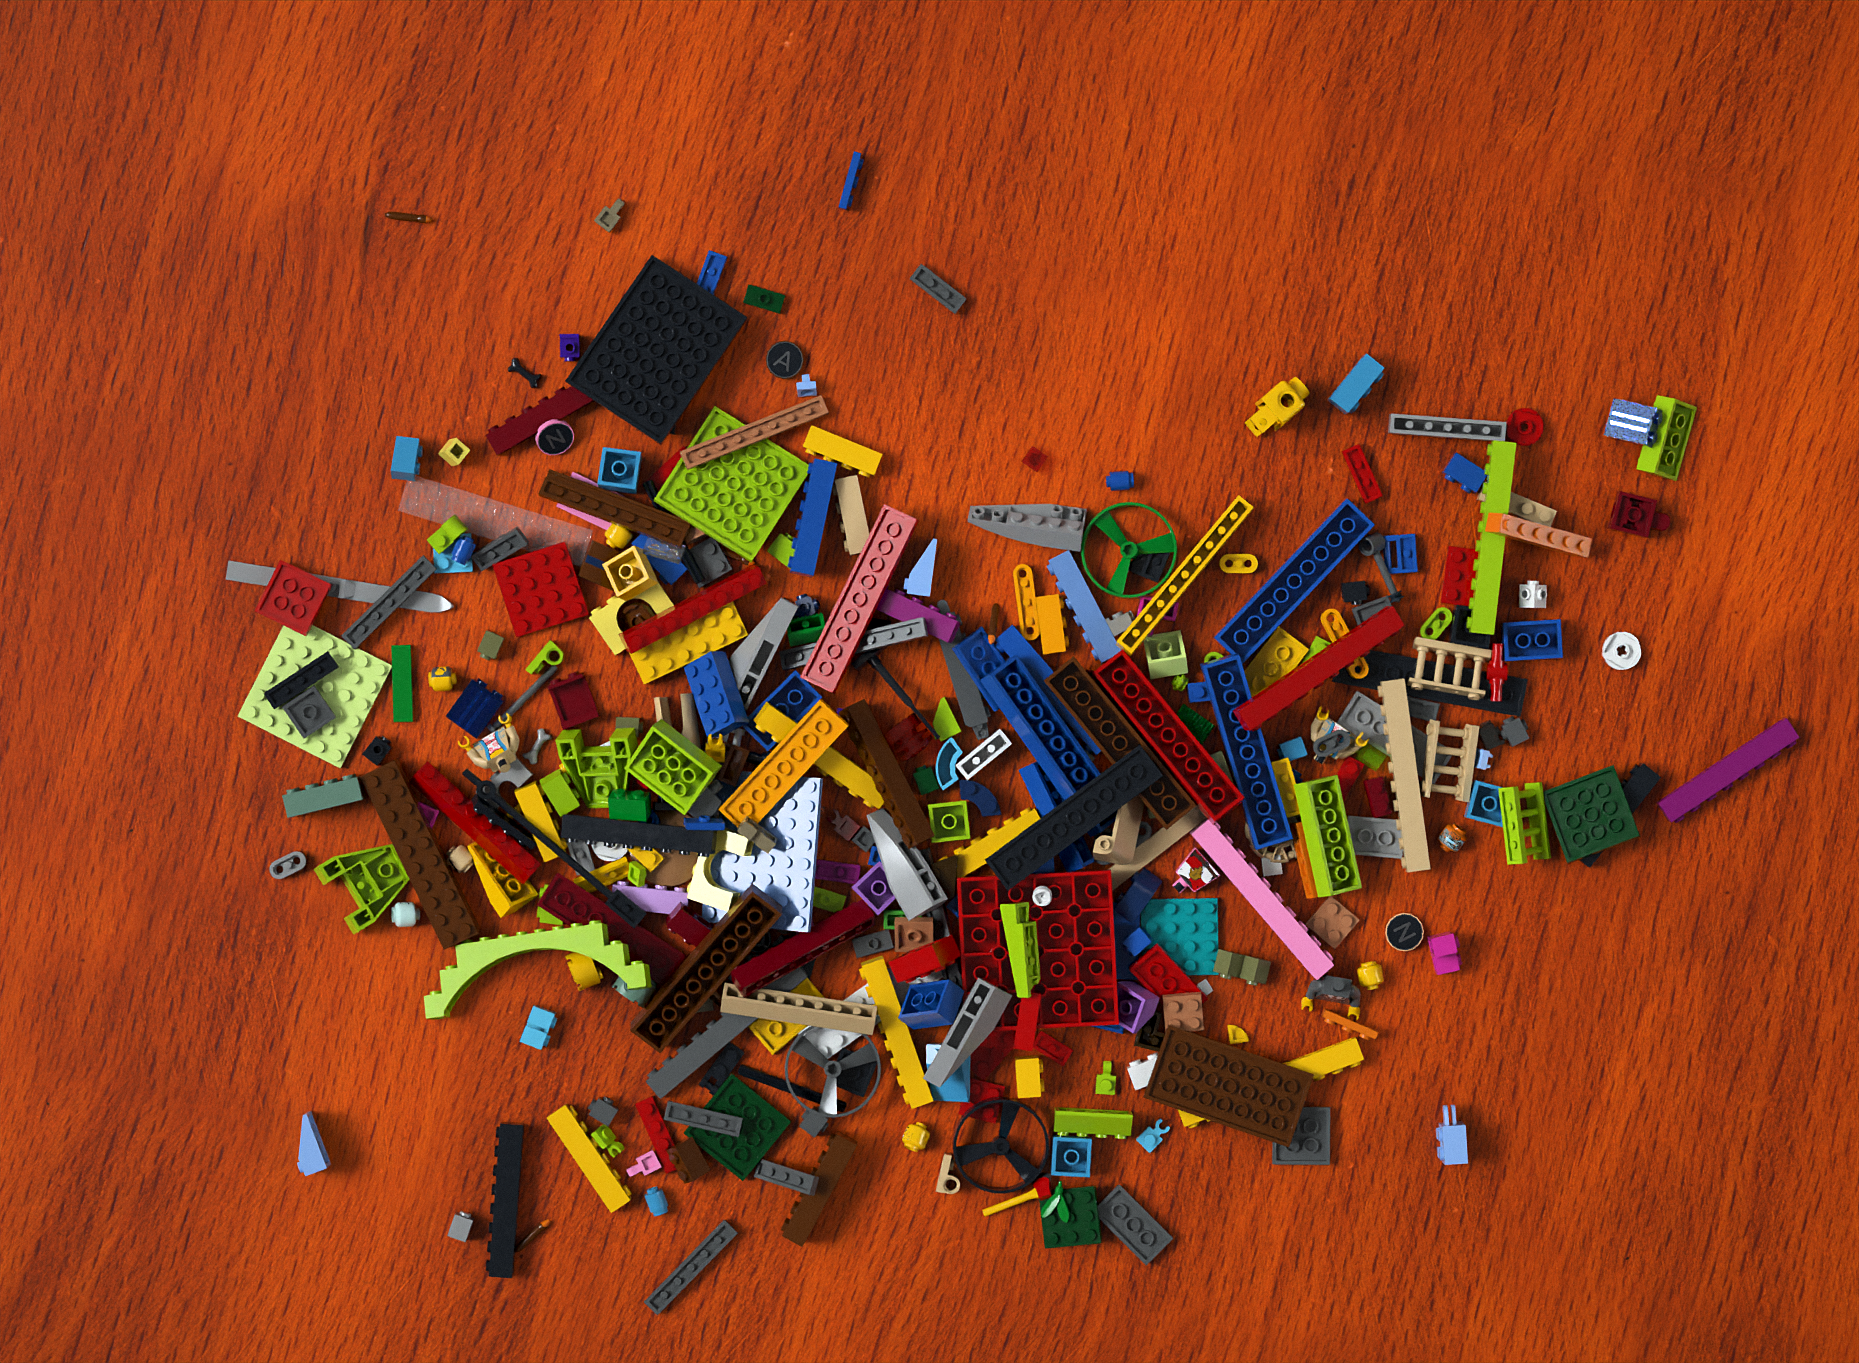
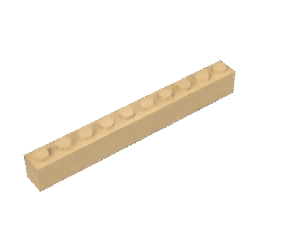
[1377,678,1431,872]

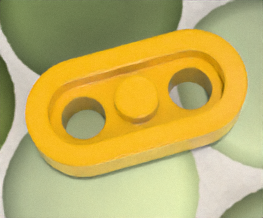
[1219,554,1258,573]

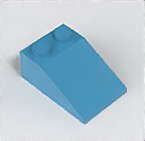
[926,1043,971,1102]

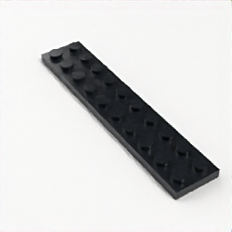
[1332,650,1528,717]
[985,745,1163,891]

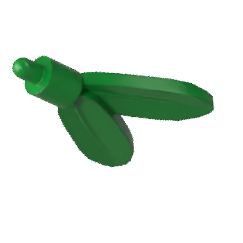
[1041,1181,1070,1223]

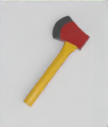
[982,1172,1052,1217]

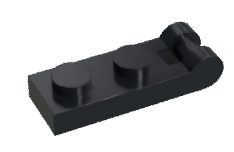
[698,1041,745,1096]

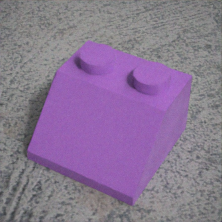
[852,861,896,915]
[1117,980,1160,1034]

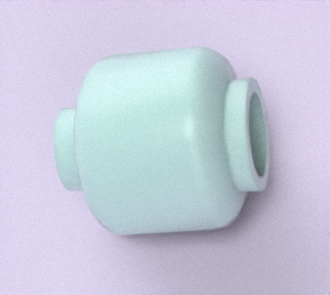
[391,902,420,927]

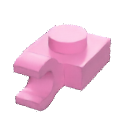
[627,1150,662,1177]

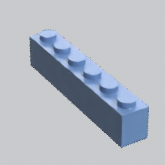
[1047,550,1121,663]

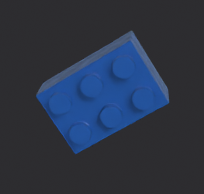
[1500,619,1563,661]
[898,979,964,1030]

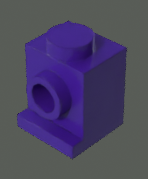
[560,334,580,362]

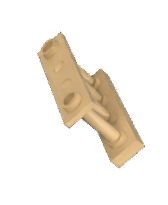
[1407,637,1492,700]
[1419,719,1480,802]

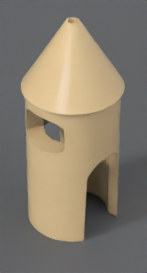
[654,693,701,749]

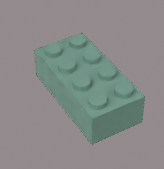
[282,773,366,818]

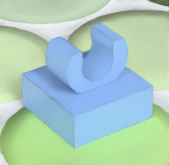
[796,374,817,397]
[1474,748,1493,770]

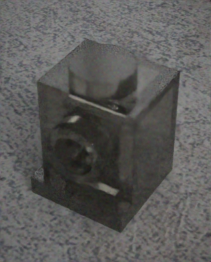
[1479,720,1505,750]

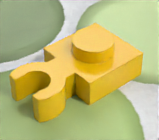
[705,734,725,762]

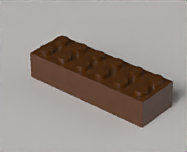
[781,1131,858,1247]

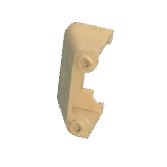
[1093,795,1145,865]

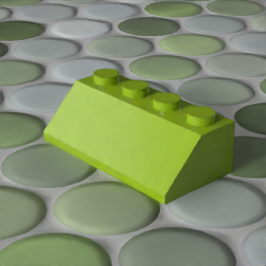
[1636,395,1697,481]
[1053,1107,1133,1139]

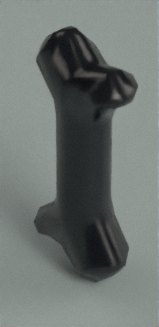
[508,358,542,388]

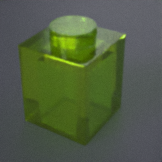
[1355,743,1386,772]

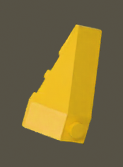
[467,842,539,918]

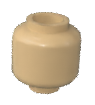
[446,845,474,873]

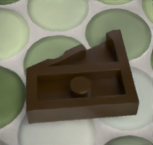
[929,854,958,900]

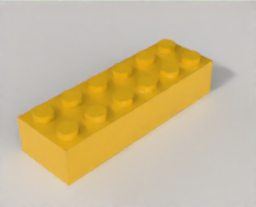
[629,601,749,685]

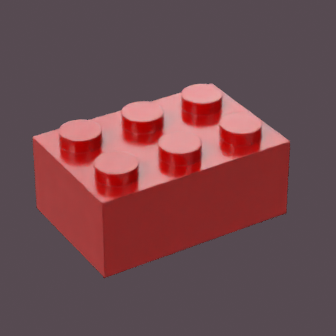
[888,934,961,984]

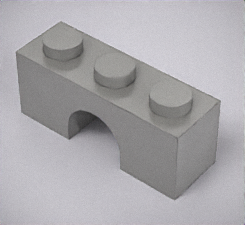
[476,758,533,809]

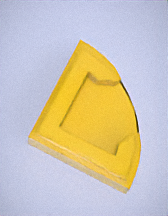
[1227,1025,1249,1044]

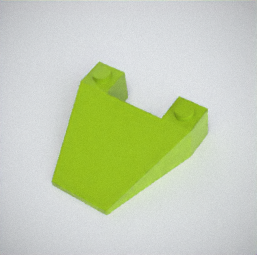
[555,728,638,808]
[314,844,410,935]

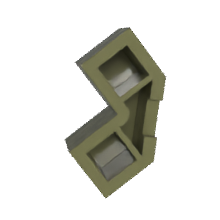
[1213,949,1271,986]

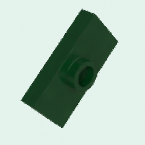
[743,284,785,314]

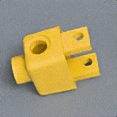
[1245,377,1310,437]

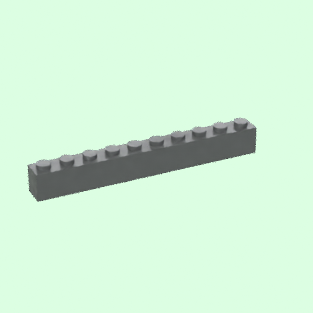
[646,967,808,1099]

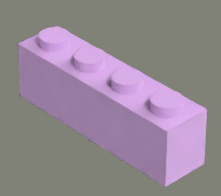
[612,881,689,914]

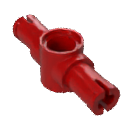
[1486,643,1508,701]

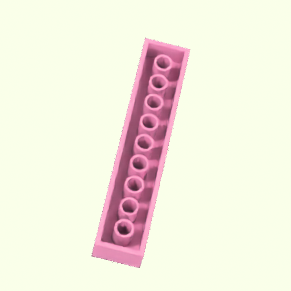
[1189,818,1334,980]

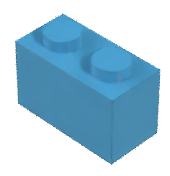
[391,436,423,481]

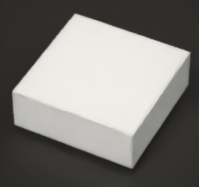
[1261,855,1283,876]

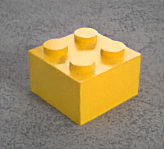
[602,545,659,601]
[1015,1055,1045,1098]

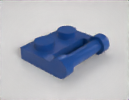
[1383,534,1418,574]

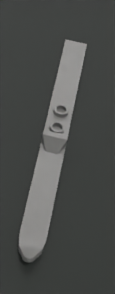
[226,561,454,613]

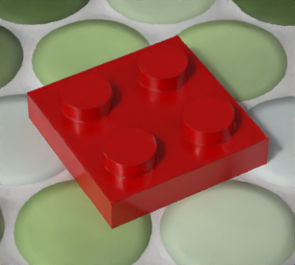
[958,1077,1005,1124]

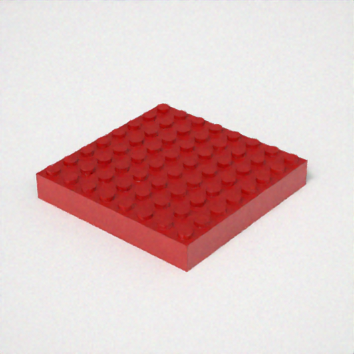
[957,869,1119,1031]

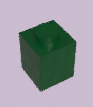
[913,765,939,795]

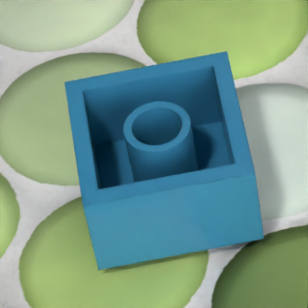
[597,447,642,494]
[1464,780,1503,827]
[1051,1135,1092,1177]

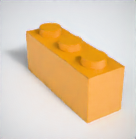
[1036,594,1069,654]

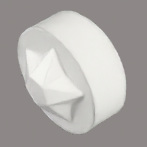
[1032,886,1052,906]

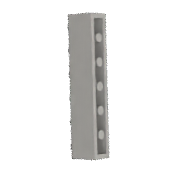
[1388,414,1506,441]

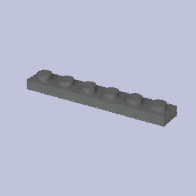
[341,555,437,649]
[644,1219,738,1315]

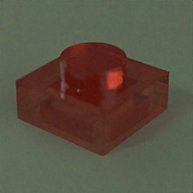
[1021,446,1048,472]

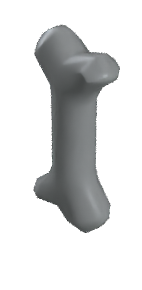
[523,728,552,765]

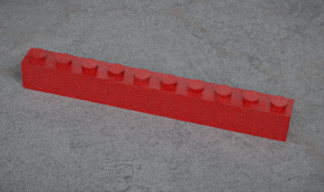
[1233,606,1405,731]

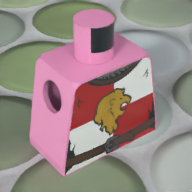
[1172,847,1220,893]

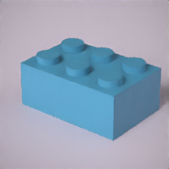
[1328,353,1384,414]

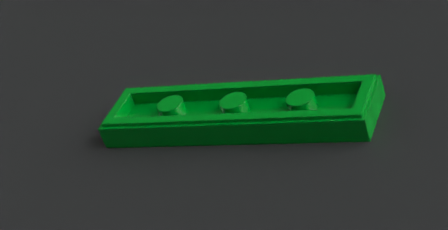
[391,645,413,722]

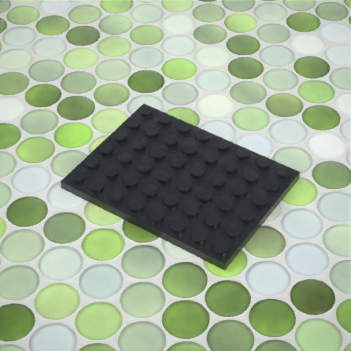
[565,255,748,445]

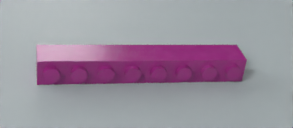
[1656,718,1799,823]

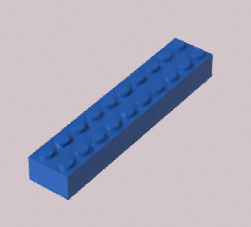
[1213,498,1375,664]
[1200,653,1293,850]
[980,654,1117,837]

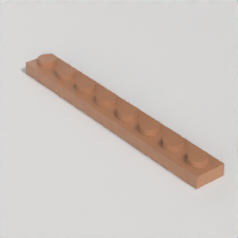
[680,395,829,470]

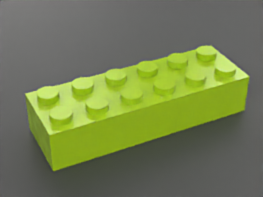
[1294,775,1362,897]

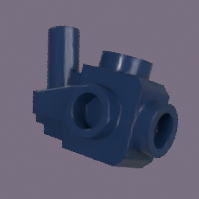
[784,594,821,620]

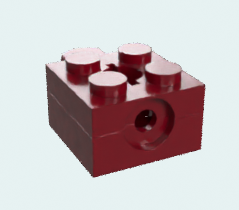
[1607,491,1670,538]

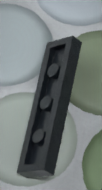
[264,651,339,709]
[471,794,537,849]

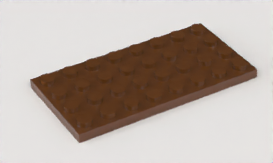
[1143,1024,1314,1147]

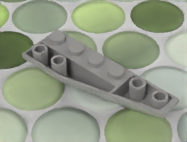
[967,504,1087,552]
[729,597,798,711]
[867,808,948,921]
[923,977,1012,1088]

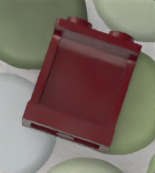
[547,671,600,730]

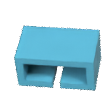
[520,1005,558,1050]

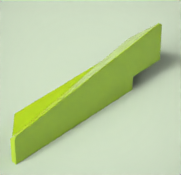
[1000,902,1041,998]

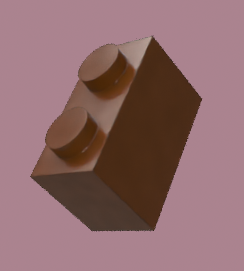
[666,1137,711,1184]

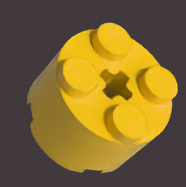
[565,952,603,991]

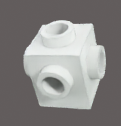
[1519,581,1547,608]

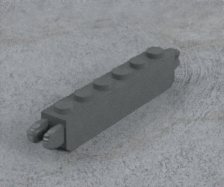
[937,600,991,740]

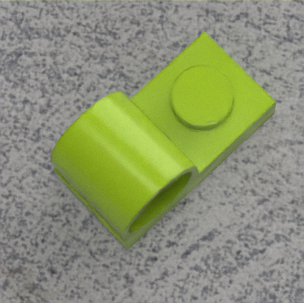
[427,515,468,554]
[525,640,564,675]

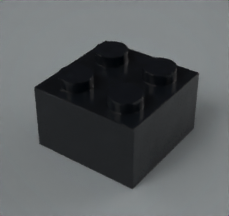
[1448,605,1491,649]

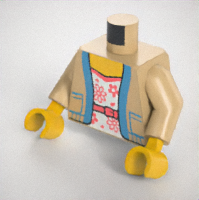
[1311,706,1370,765]
[458,713,520,773]

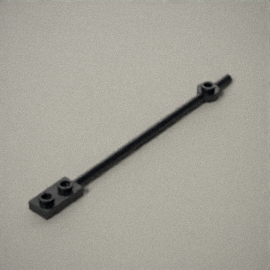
[462,769,647,928]

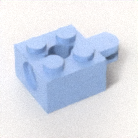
[1436,1104,1468,1165]

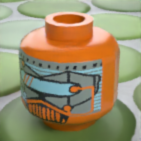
[1438,823,1467,853]

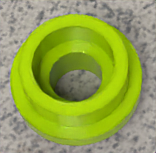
[1172,674,1189,692]

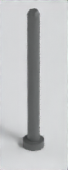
[486,665,558,733]

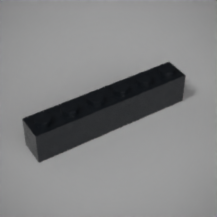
[1579,763,1661,868]

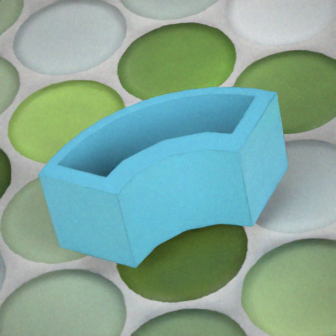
[936,736,963,790]

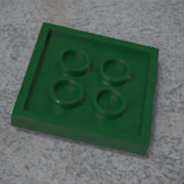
[1039,1185,1102,1248]

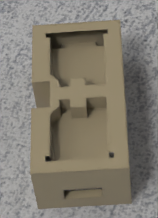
[737,816,777,854]

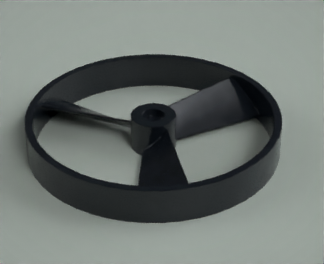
[952,1097,1049,1194]

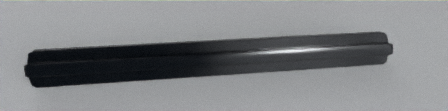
[643,480,705,584]
[738,1065,847,1112]

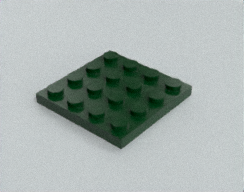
[1543,765,1641,864]
[684,1073,791,1181]

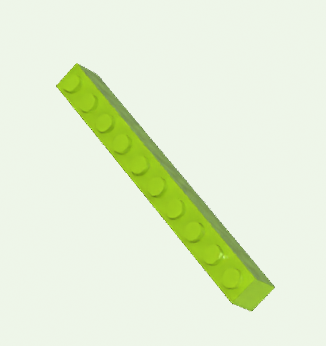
[1466,440,1516,635]

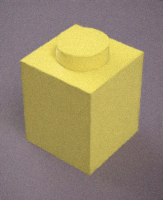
[438,438,470,466]

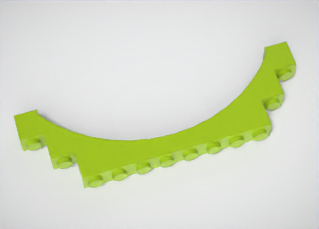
[424,920,652,1020]

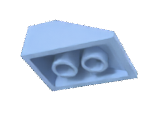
[904,538,937,597]
[297,1111,331,1176]

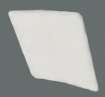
[1197,979,1213,995]

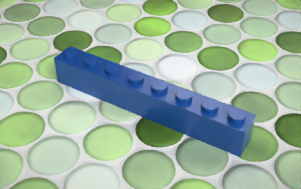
[995,625,1101,755]

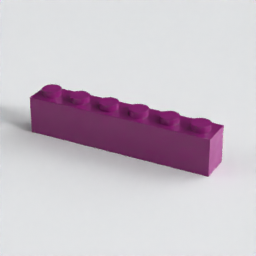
[876,585,961,644]

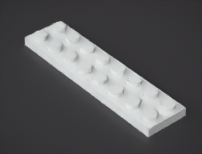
[798,967,943,1059]

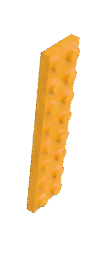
[718,699,849,828]

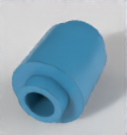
[644,1186,668,1216]

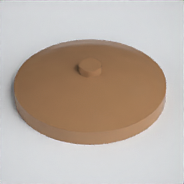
[630,810,698,886]

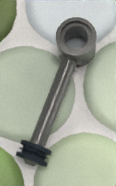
[1358,532,1404,603]

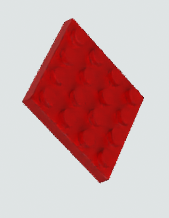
[492,541,590,637]

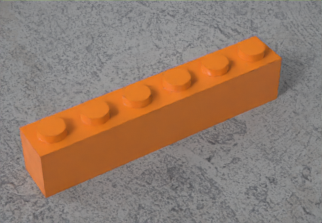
[1485,513,1592,558]

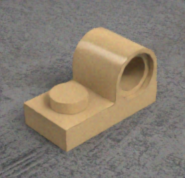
[936,1152,960,1194]

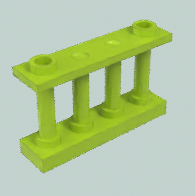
[1498,782,1551,865]

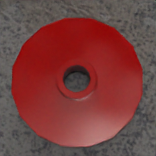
[1506,408,1544,446]

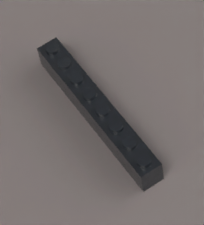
[561,814,717,857]
[486,1122,525,1278]

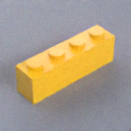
[803,425,883,478]
[514,781,568,862]

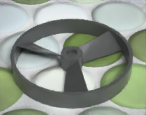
[785,1026,881,1117]

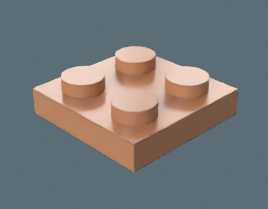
[1306,896,1359,949]
[894,917,933,952]
[1162,992,1204,1032]

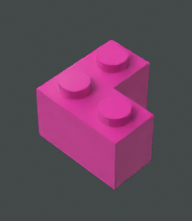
[1427,931,1462,975]

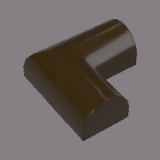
[1134,1011,1165,1052]

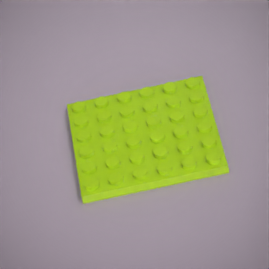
[654,406,808,562]

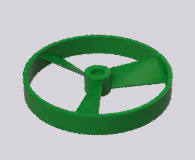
[1081,502,1178,599]

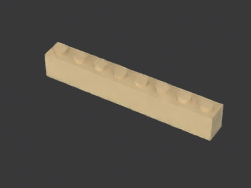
[720,983,877,1035]

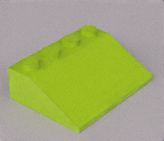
[624,719,722,815]

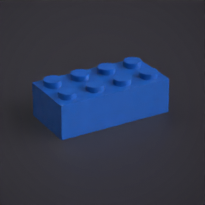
[684,651,749,737]
[743,670,822,751]

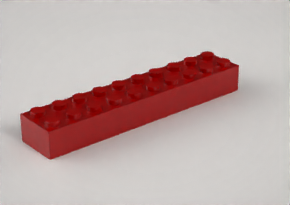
[1092,649,1245,825]

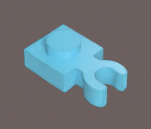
[1136,1118,1170,1153]

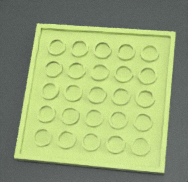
[238,625,392,768]

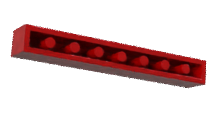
[618,564,767,654]
[409,761,541,884]

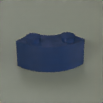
[959,779,1001,816]
[1114,867,1162,923]

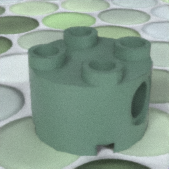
[612,977,657,1008]

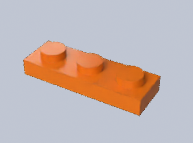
[1321,1009,1379,1041]

